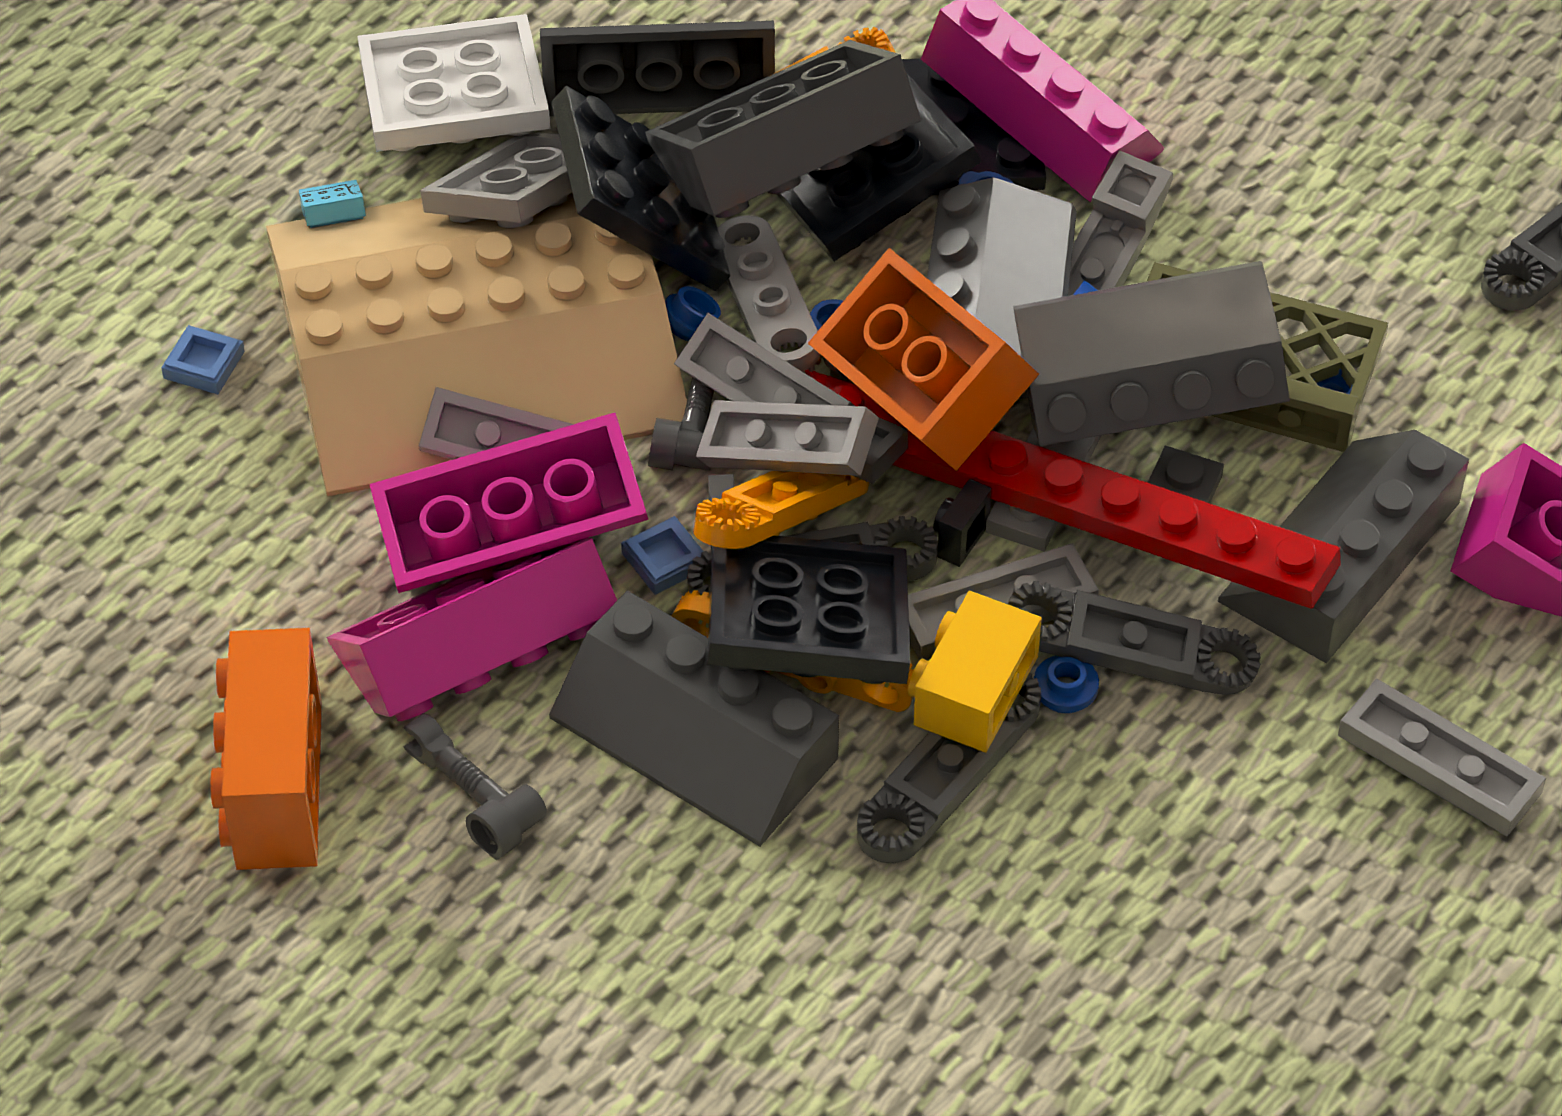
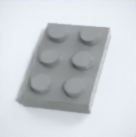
[420,132,572,228]

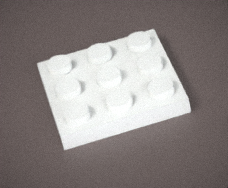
[357,14,551,152]

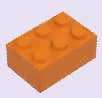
[808,248,1039,471]
[210,628,322,870]

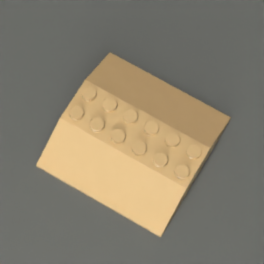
[266,192,687,497]

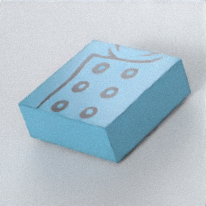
[298,180,366,228]

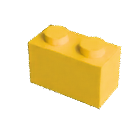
[908,590,1042,753]

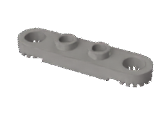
[718,215,823,374]

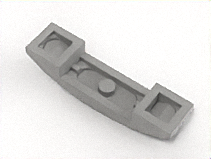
[1068,150,1173,296]

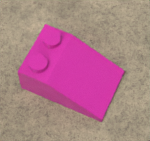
[1450,443,1562,617]

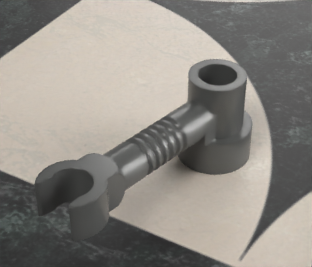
[648,377,714,471]
[403,713,547,860]

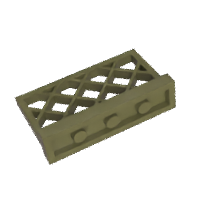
[1146,262,1389,452]

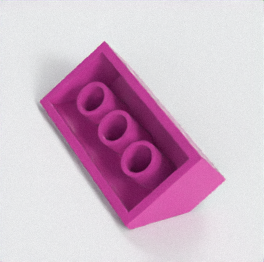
[921,0,1164,202]
[369,412,648,593]
[326,538,617,721]

